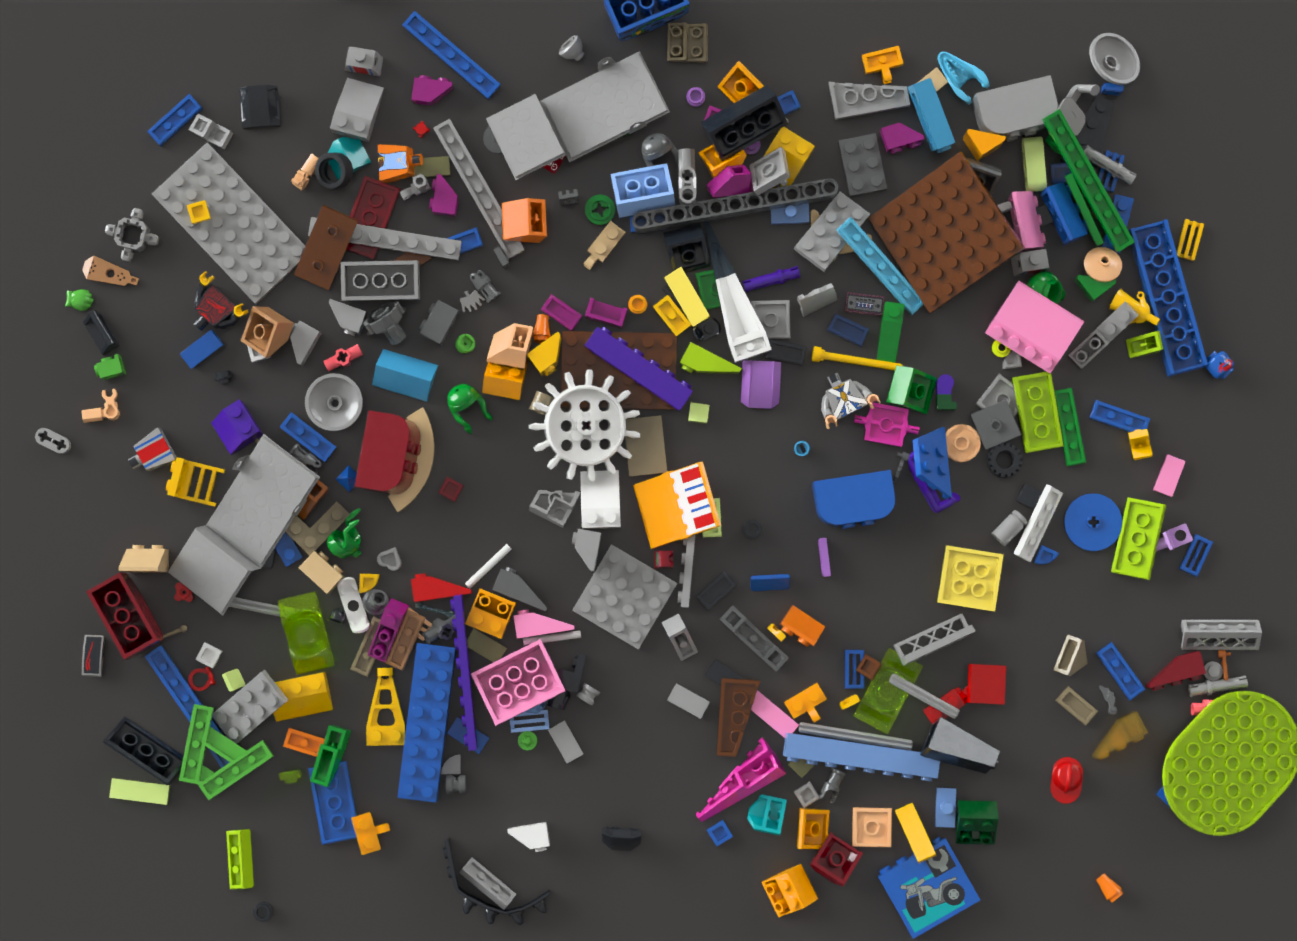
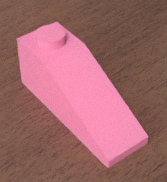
[514,609,575,639]

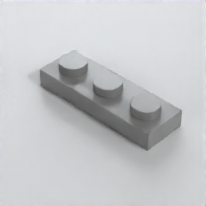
[459,857,516,910]

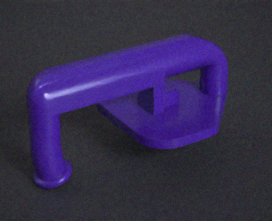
[908,451,961,513]

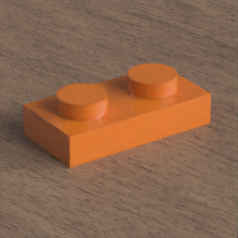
[283,728,325,757]

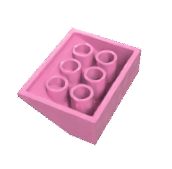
[985,281,1084,374]
[471,639,565,726]

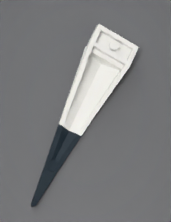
[704,221,772,363]

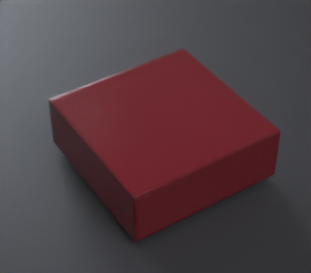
[438,477,464,502]

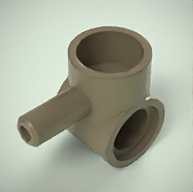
[529,391,566,415]

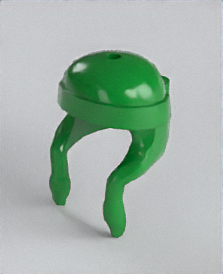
[447,384,492,434]
[327,508,361,558]

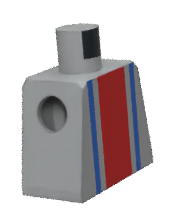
[345,47,383,76]
[1011,249,1050,277]
[128,428,177,471]

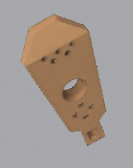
[82,256,139,286]

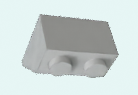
[572,529,602,572]

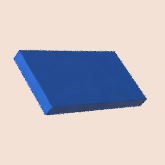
[308,761,357,845]

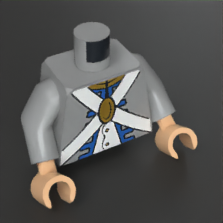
[821,373,881,429]

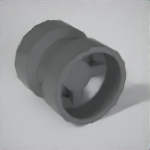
[446,775,466,794]

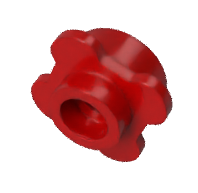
[174,582,193,602]

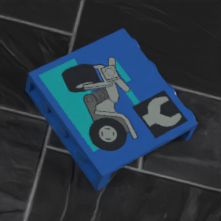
[877,837,980,939]

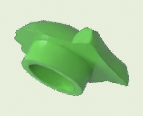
[65,289,93,311]

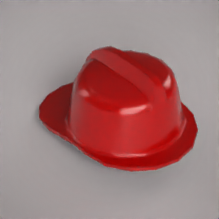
[1050,757,1083,804]

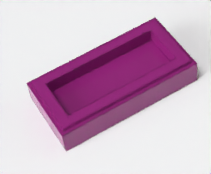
[540,294,583,331]

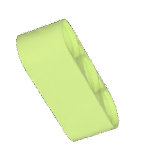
[1022,136,1047,192]

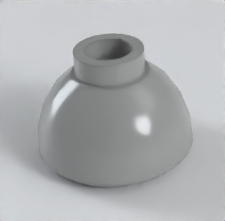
[559,35,584,61]

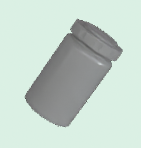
[991,510,1028,546]

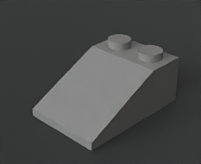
[330,78,384,142]

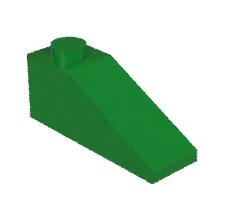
[876,302,905,363]

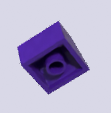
[211,399,263,455]

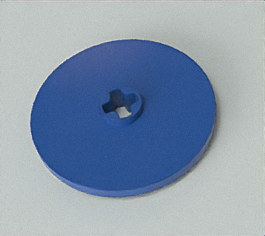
[1064,493,1122,551]

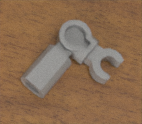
[400,174,431,201]

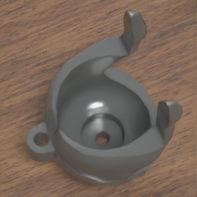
[641,133,678,168]

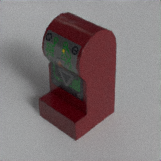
[654,551,673,569]

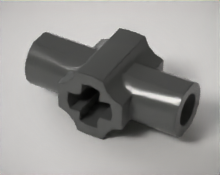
[423,615,456,644]

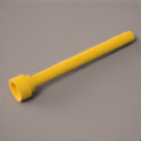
[811,346,903,371]

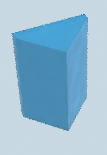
[372,349,438,402]

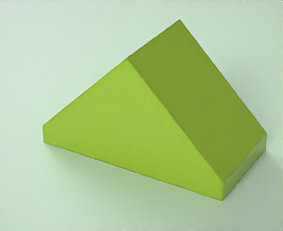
[1126,331,1163,358]

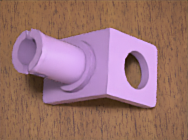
[1156,523,1193,552]

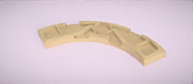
[388,407,435,513]

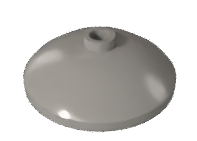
[1089,33,1140,85]
[305,373,363,431]

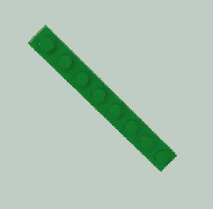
[1042,109,1134,252]

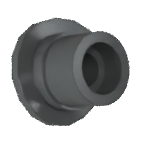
[362,589,389,616]

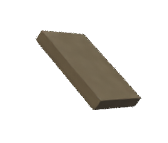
[625,415,667,477]

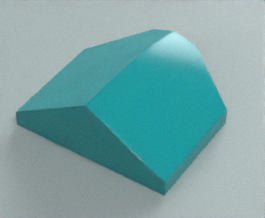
[328,137,372,180]
[747,794,787,836]

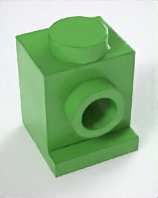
[94,354,126,380]

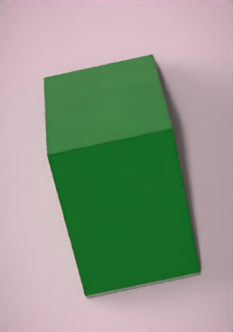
[1075,275,1116,302]

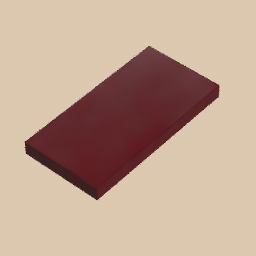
[347,176,401,260]

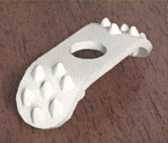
[337,577,370,633]

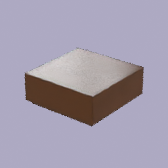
[856,654,883,681]

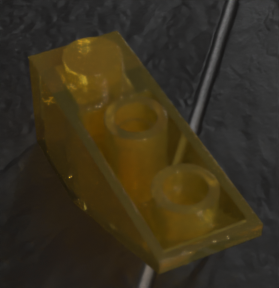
[1092,711,1148,760]

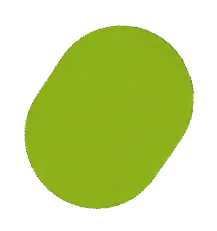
[1162,691,1297,836]

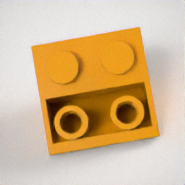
[482,359,529,400]
[465,589,516,639]
[762,864,818,917]

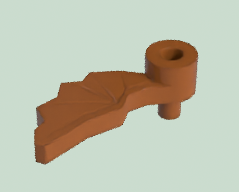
[1218,650,1231,681]

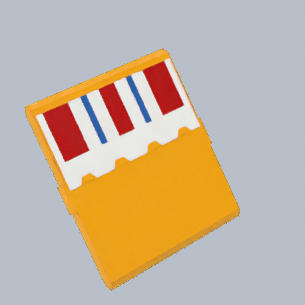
[633,461,721,549]

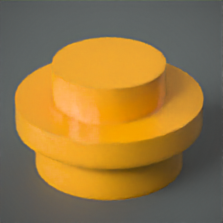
[628,295,647,314]

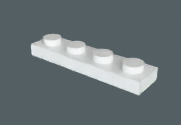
[1013,484,1063,562]

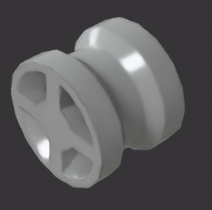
[576,683,600,705]

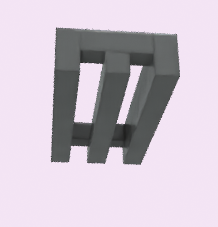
[558,189,579,206]

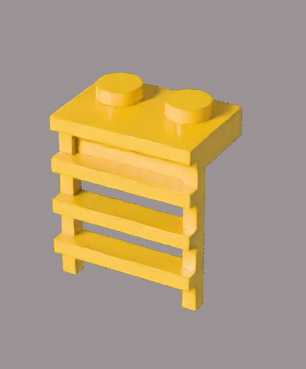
[166,457,225,507]

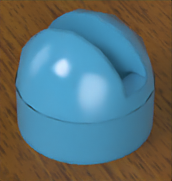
[794,441,810,456]

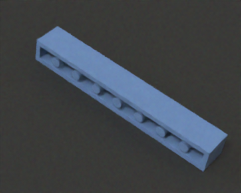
[783,733,940,781]

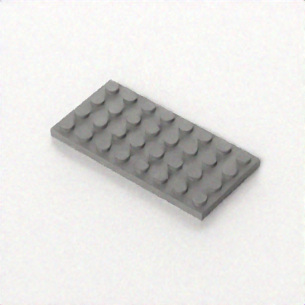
[152,142,305,304]

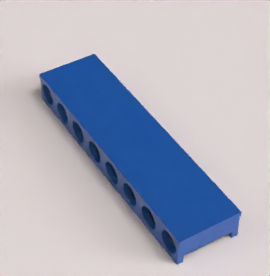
[1128,219,1208,377]

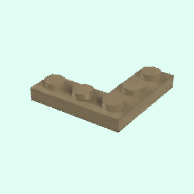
[285,502,350,556]

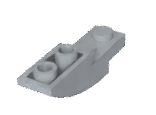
[1068,301,1139,369]

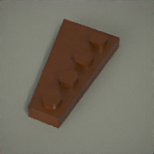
[717,678,760,757]

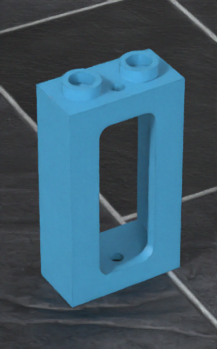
[907,78,955,153]

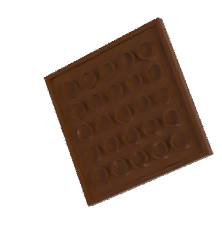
[868,152,1025,313]

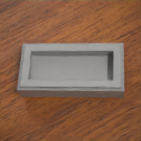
[667,683,710,719]
[548,720,584,763]

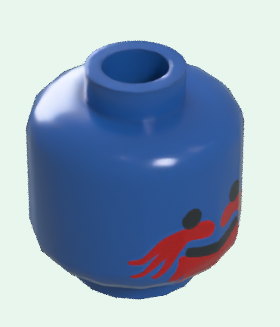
[1205,351,1235,380]

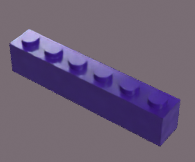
[584,327,693,412]

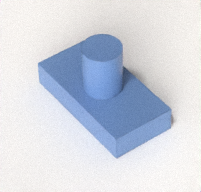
[771,203,809,225]
[935,787,956,828]

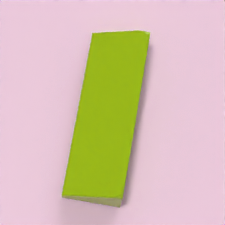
[226,829,254,889]

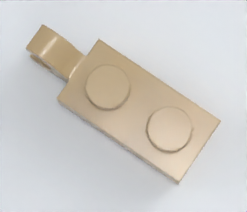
[584,221,626,270]

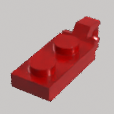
[922,686,968,724]

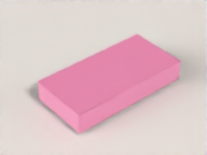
[1153,454,1186,497]

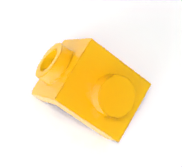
[1128,429,1153,460]

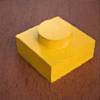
[187,200,211,225]

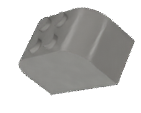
[972,75,1058,142]

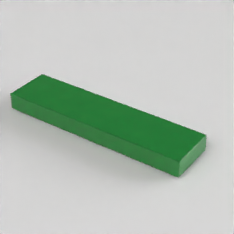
[1065,173,1104,246]
[1054,388,1086,466]

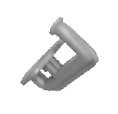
[1048,84,1100,136]

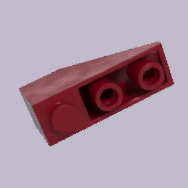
[1146,651,1206,691]

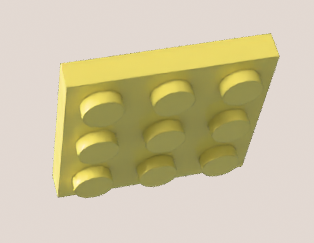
[937,545,1004,612]

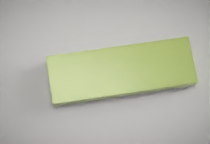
[109,778,170,805]

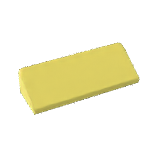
[664,267,710,327]

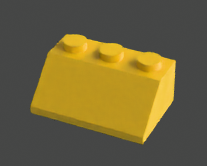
[273,672,333,722]

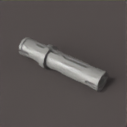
[1084,145,1137,185]
[1188,676,1248,697]

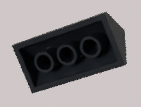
[103,716,184,785]

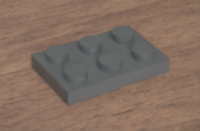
[838,133,887,197]

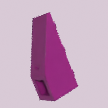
[368,598,409,662]

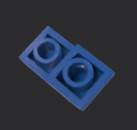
[180,329,224,369]

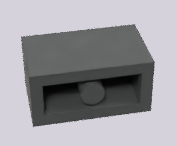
[419,300,460,346]

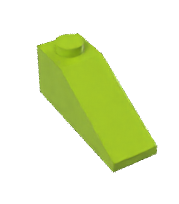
[680,342,742,374]

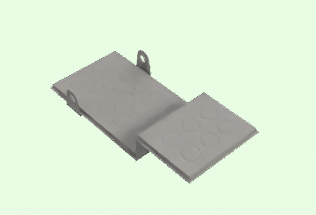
[486,51,670,180]
[168,434,320,615]

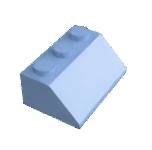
[611,163,675,218]

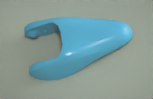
[938,52,990,105]

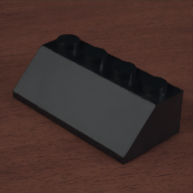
[701,85,788,161]

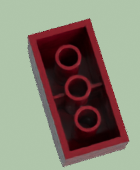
[355,410,421,494]
[86,572,164,660]

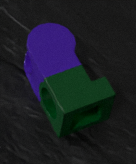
[936,374,957,411]

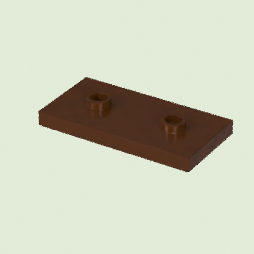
[294,205,358,290]

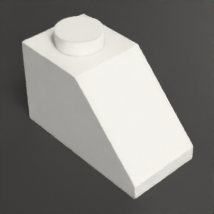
[507,822,550,852]

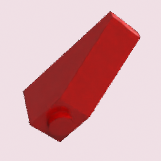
[411,573,473,602]

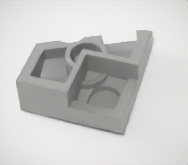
[797,283,838,317]
[529,490,581,528]

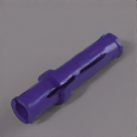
[742,266,801,293]

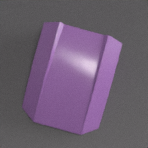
[741,360,781,409]

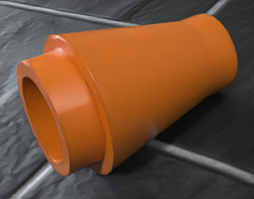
[532,314,551,344]
[1096,873,1123,903]

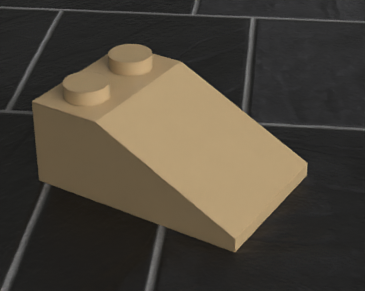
[119,545,169,573]

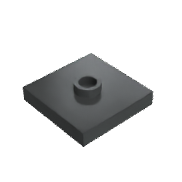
[971,399,1021,449]

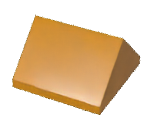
[717,61,764,103]
[963,129,1006,161]
[797,808,830,849]

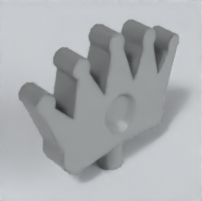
[460,290,485,312]

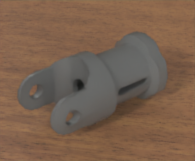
[470,270,501,304]
[289,443,322,474]
[819,767,847,804]

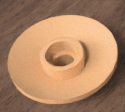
[1084,247,1122,282]

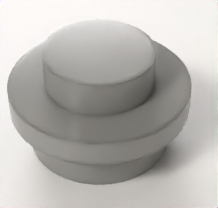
[1204,662,1223,681]

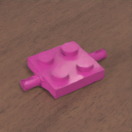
[854,403,919,447]

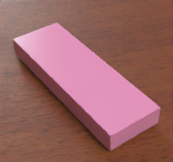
[751,690,799,738]

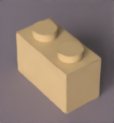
[299,551,344,594]

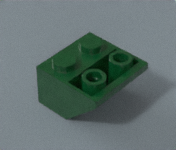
[956,800,999,845]

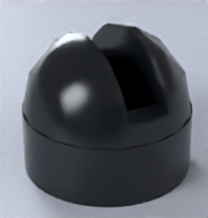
[329,608,346,624]

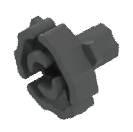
[363,300,406,345]

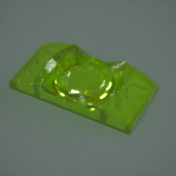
[278,591,335,675]
[853,648,923,734]

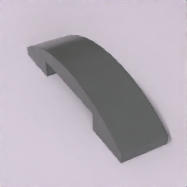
[720,605,789,672]

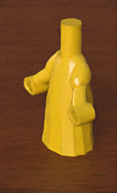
[1110,289,1160,326]

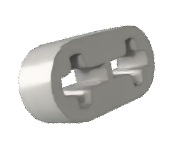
[35,428,71,454]

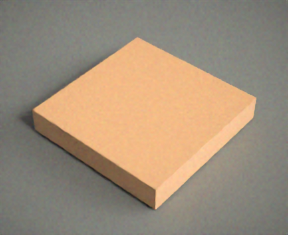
[852,807,892,847]

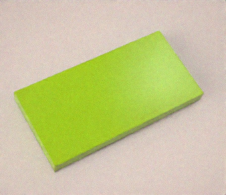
[1012,372,1064,453]
[1111,497,1166,580]

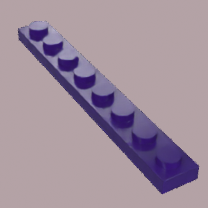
[450,594,478,751]

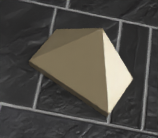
[1053,635,1088,676]

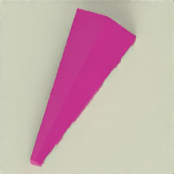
[696,738,786,822]

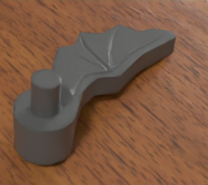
[893,452,910,483]

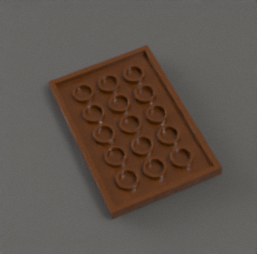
[561,331,677,410]

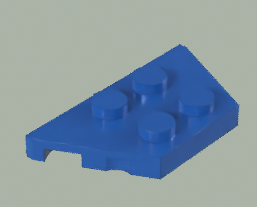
[913,427,952,499]

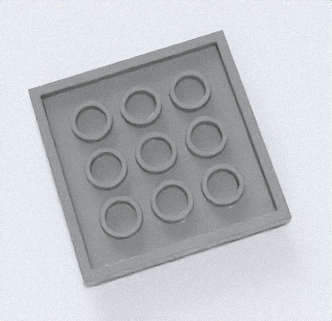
[572,544,677,649]

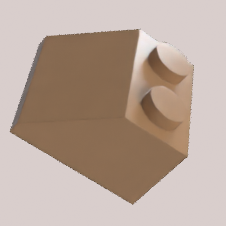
[241,306,294,358]

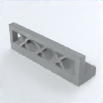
[893,614,975,666]
[1181,620,1262,650]

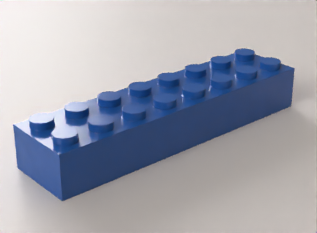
[397,643,457,802]

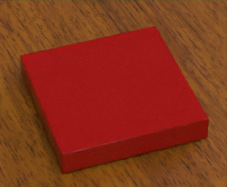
[967,664,1006,705]

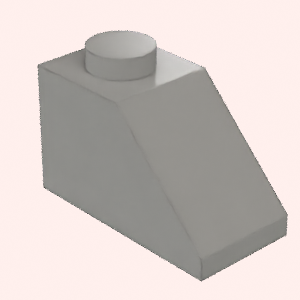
[329,299,368,336]
[290,321,322,367]
[661,614,698,661]

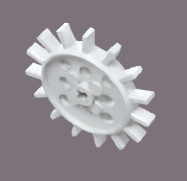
[529,370,640,481]

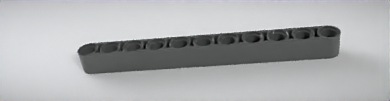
[632,179,838,233]

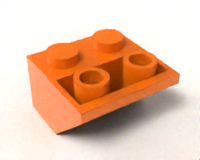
[502,198,547,243]
[779,605,825,647]

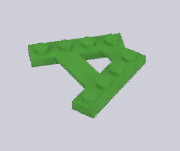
[179,704,274,800]

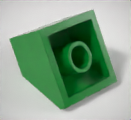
[887,365,937,415]

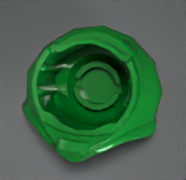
[1026,271,1065,304]

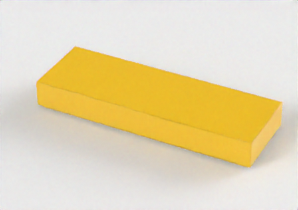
[895,803,936,863]

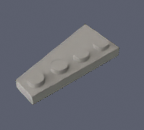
[828,82,910,120]

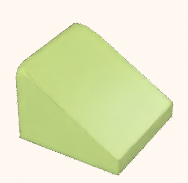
[688,402,710,424]
[222,669,245,692]

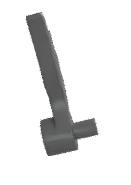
[1098,685,1117,716]

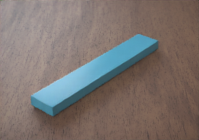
[836,217,924,315]

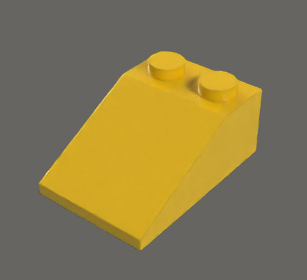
[764,127,815,189]

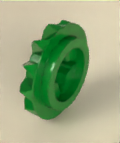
[585,194,615,225]

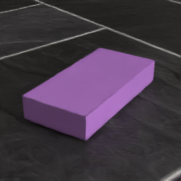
[818,538,831,577]

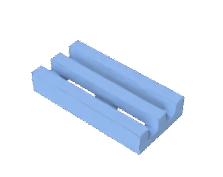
[510,710,550,733]

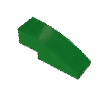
[310,725,351,787]

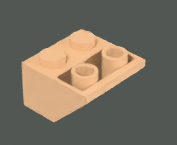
[487,323,533,368]

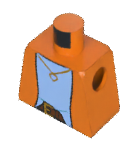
[378,144,423,183]

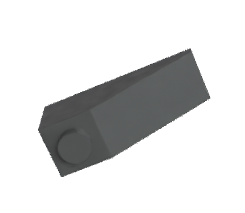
[492,566,548,612]

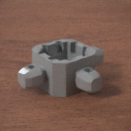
[105,208,159,262]

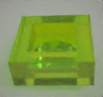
[279,769,302,784]

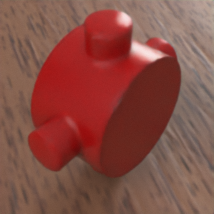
[413,121,430,138]

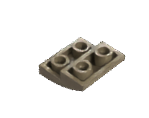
[667,22,708,63]

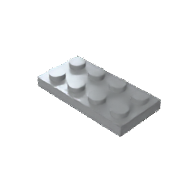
[794,192,870,272]
[212,670,288,744]

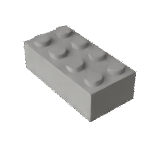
[341,260,420,301]

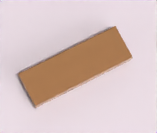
[386,610,426,671]

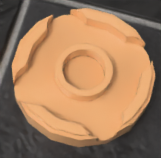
[946,424,981,462]

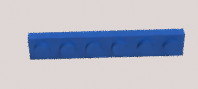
[402,11,501,100]

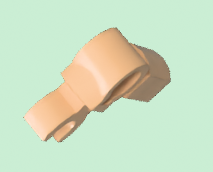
[291,154,319,190]
[82,389,120,423]

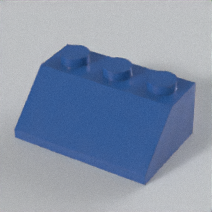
[1040,182,1088,246]

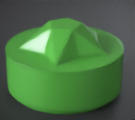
[455,334,475,354]
[518,731,537,750]

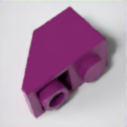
[411,75,454,106]
[880,123,924,154]
[706,165,751,198]
[429,174,459,217]

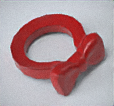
[188,666,216,691]

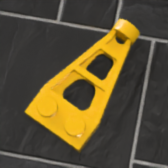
[366,668,406,746]

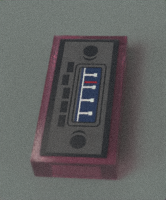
[844,292,885,316]

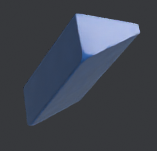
[750,574,790,591]

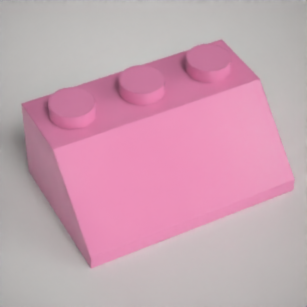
[1008,191,1046,253]

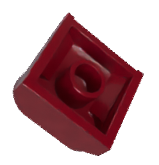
[810,832,863,886]

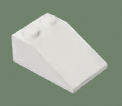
[580,470,621,529]

